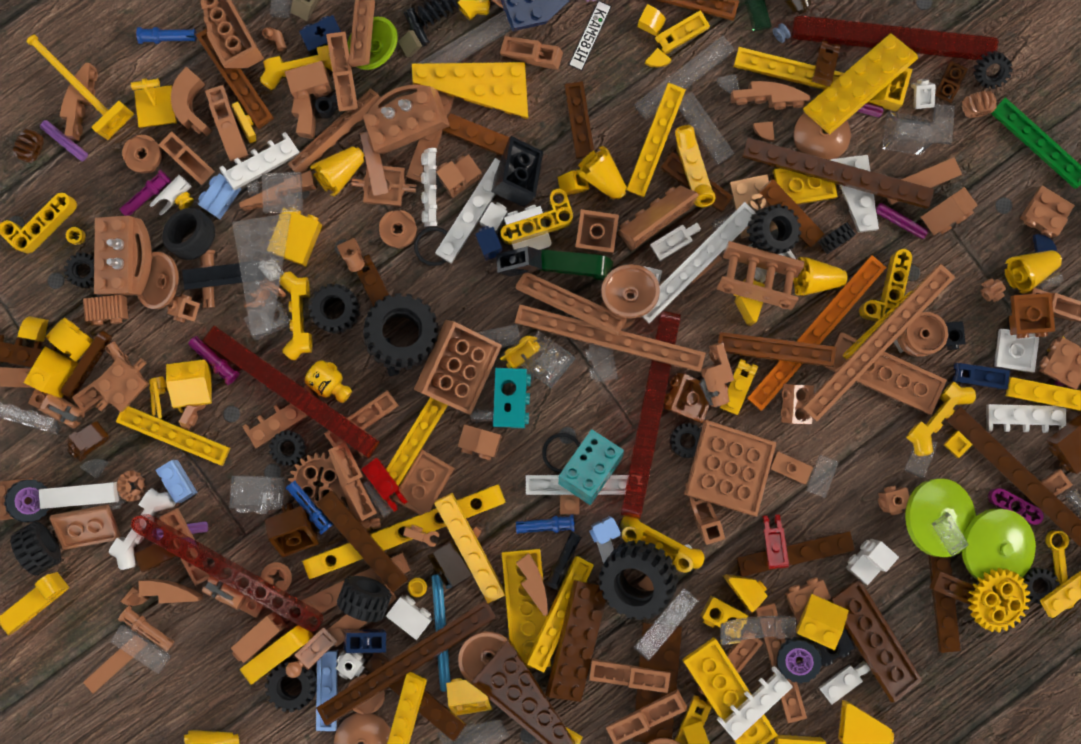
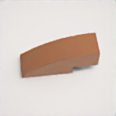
[500,36,563,70]
[292,94,316,139]
[159,131,215,185]
[1024,288,1081,322]
[516,553,548,616]
[138,579,203,603]

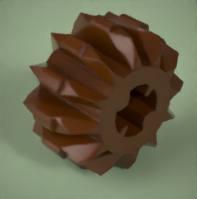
[13,129,44,163]

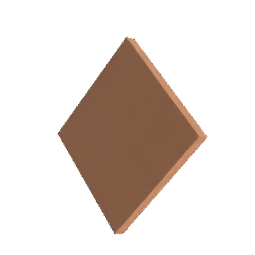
[684,420,776,517]

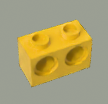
[700,595,748,637]

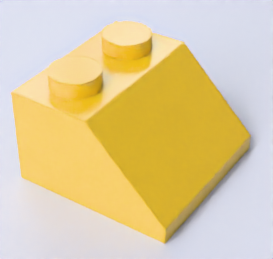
[733,279,765,326]
[166,360,212,408]
[796,593,849,650]

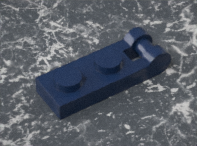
[952,363,1010,390]

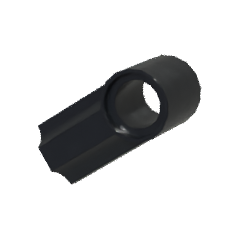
[315,90,339,119]

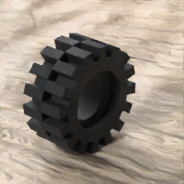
[973,51,1013,89]
[818,222,856,254]
[64,252,94,288]
[670,423,702,458]
[269,431,307,466]
[1023,568,1060,604]

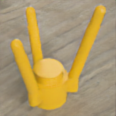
[149,377,183,419]

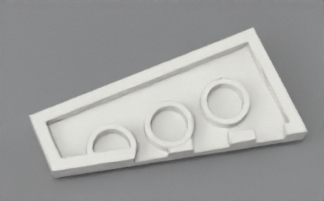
[830,155,879,233]

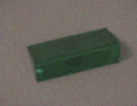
[745,0,772,32]

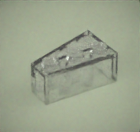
[437,719,510,744]

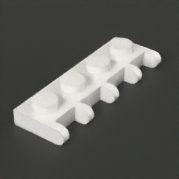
[219,132,300,191]
[421,148,437,227]
[986,404,1066,433]
[717,666,793,741]

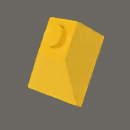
[23,346,78,398]
[723,574,768,612]
[446,678,492,716]

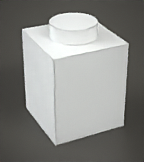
[480,202,508,234]

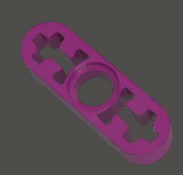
[988,488,1044,525]

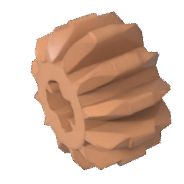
[962,91,997,118]

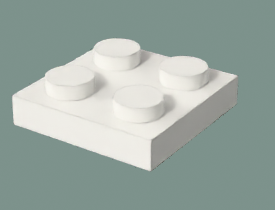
[994,329,1039,373]

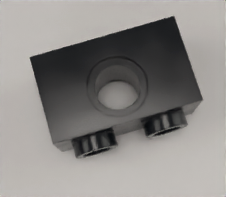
[496,246,542,277]
[811,629,855,667]

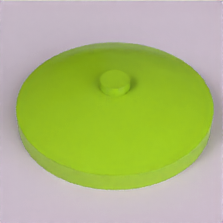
[905,479,976,557]
[962,508,1036,580]

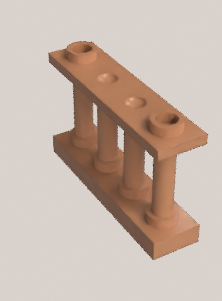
[717,241,804,310]

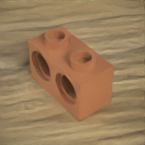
[781,384,814,424]

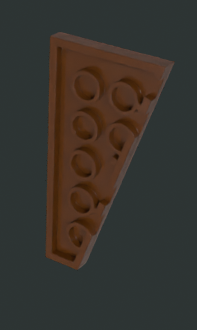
[471,638,575,744]

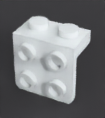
[504,205,551,250]

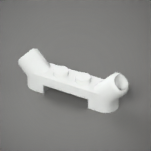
[109,488,176,570]

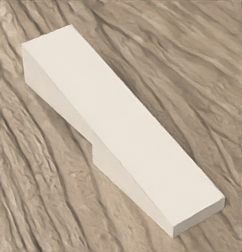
[39,482,119,509]

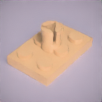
[729,175,778,238]

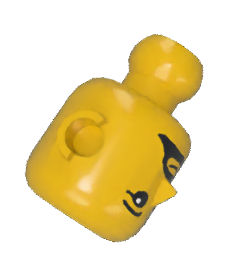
[305,360,352,403]

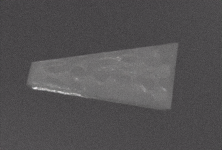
[232,213,291,337]

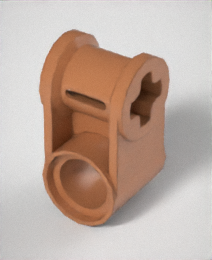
[337,238,365,272]

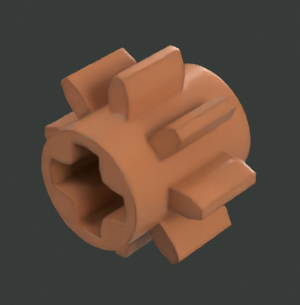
[980,278,1006,302]

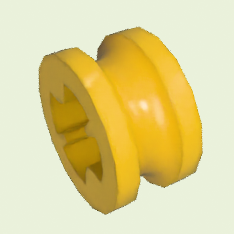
[174,192,194,210]
[66,227,86,245]

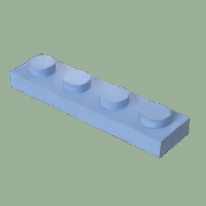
[316,650,338,731]

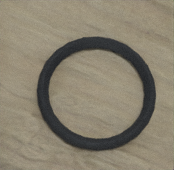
[414,227,448,266]
[542,433,581,473]

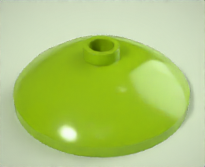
[347,17,398,70]

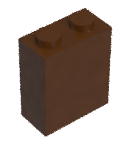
[1046,414,1081,474]

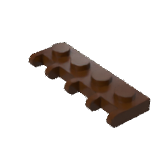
[0,334,58,367]

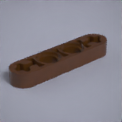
[61,331,112,398]

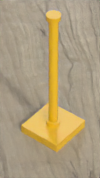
[27,34,135,140]

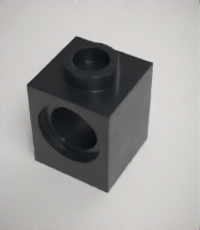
[944,321,966,350]

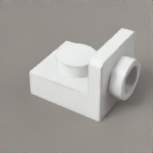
[911,79,935,109]

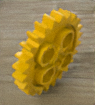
[968,568,1031,632]

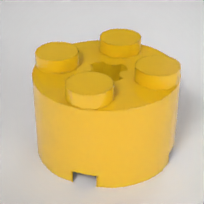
[45,317,93,362]

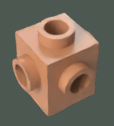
[167,294,200,323]
[878,486,910,515]

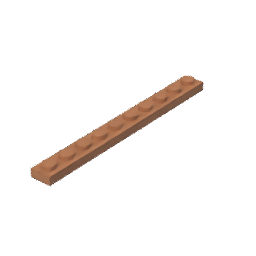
[802,264,955,421]
[514,305,706,373]

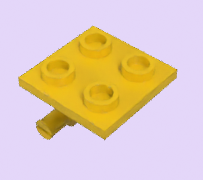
[131,78,177,128]

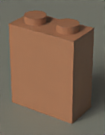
[231,611,288,663]

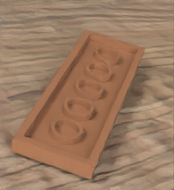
[824,332,947,415]

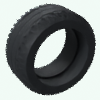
[162,208,216,260]

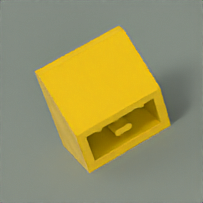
[867,68,913,112]

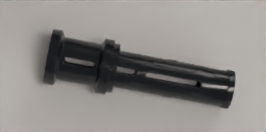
[544,532,582,591]

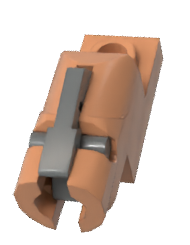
[699,343,734,407]
[28,389,85,428]
[202,574,267,618]

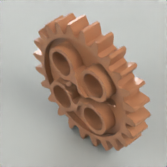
[288,453,345,513]

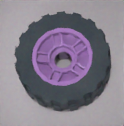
[4,479,50,522]
[777,636,822,683]

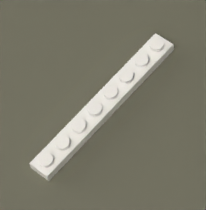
[642,202,756,323]

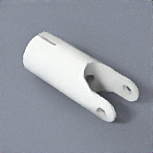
[150,175,192,215]

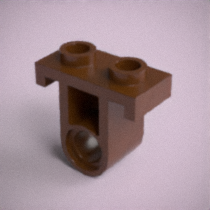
[67,421,110,462]

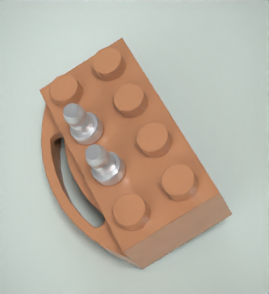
[363,85,450,155]
[94,216,152,296]

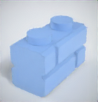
[198,173,241,219]
[155,460,198,503]
[589,516,621,544]

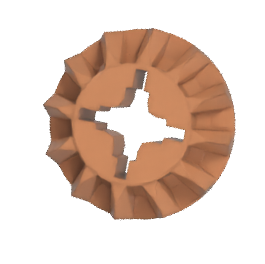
[117,470,147,502]
[261,562,292,594]

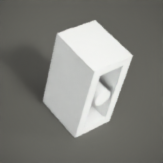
[386,595,432,640]

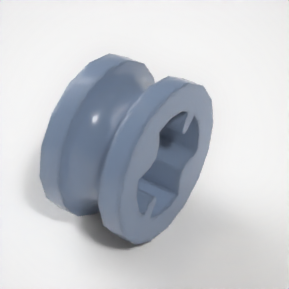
[773,23,791,43]

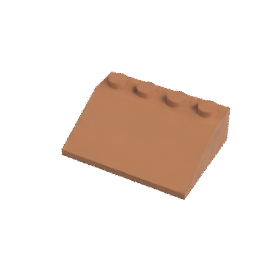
[618,185,699,252]
[414,320,502,415]

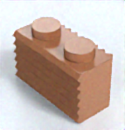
[83,295,129,326]

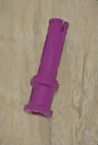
[119,169,172,216]
[188,336,240,385]

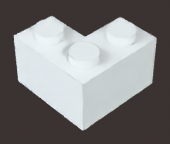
[846,539,899,585]

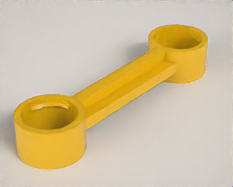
[1045,530,1076,609]

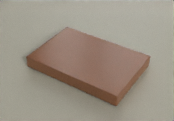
[393,449,455,515]
[50,504,121,550]

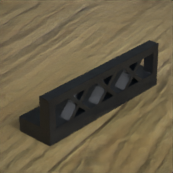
[182,260,264,290]

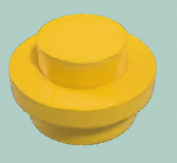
[408,578,427,597]

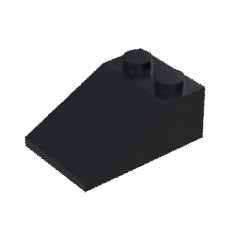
[491,136,543,207]

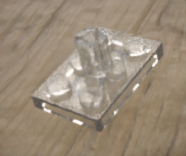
[520,331,576,388]

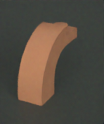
[171,67,212,136]
[684,482,725,545]

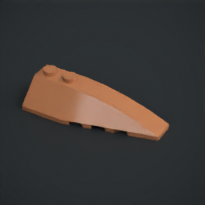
[200,0,264,68]

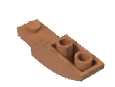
[60,63,98,141]
[730,81,810,110]
[205,85,249,162]

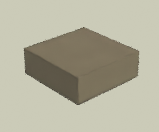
[398,30,422,58]

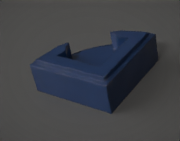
[1033,234,1057,253]

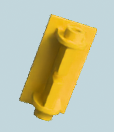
[500,336,540,369]

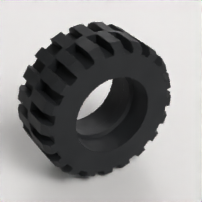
[363,293,439,370]
[599,540,678,620]

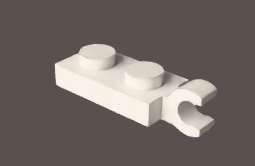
[650,223,701,261]
[818,661,871,705]

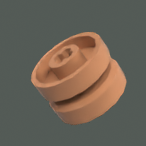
[897,312,948,357]

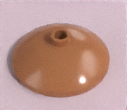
[793,113,851,160]
[137,252,179,309]
[601,264,660,318]
[458,631,508,683]
[334,713,391,744]

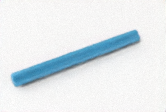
[431,574,450,692]

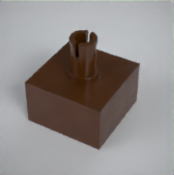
[265,503,319,557]

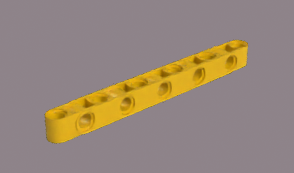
[302,484,506,579]

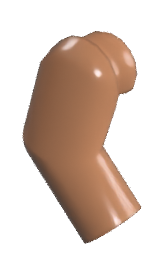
[262,27,287,51]

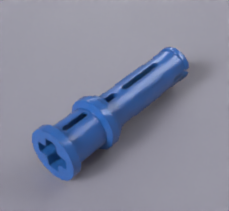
[136,27,197,44]
[286,481,334,535]
[516,514,575,534]

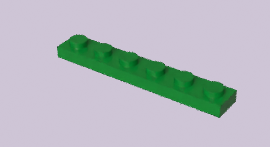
[991,97,1081,189]

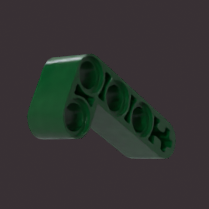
[538,250,613,281]

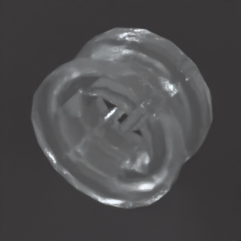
[247,180,261,197]

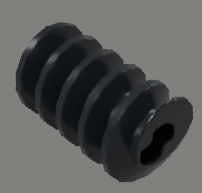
[417,0,459,29]

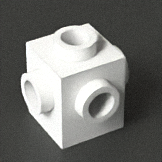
[335,652,366,680]

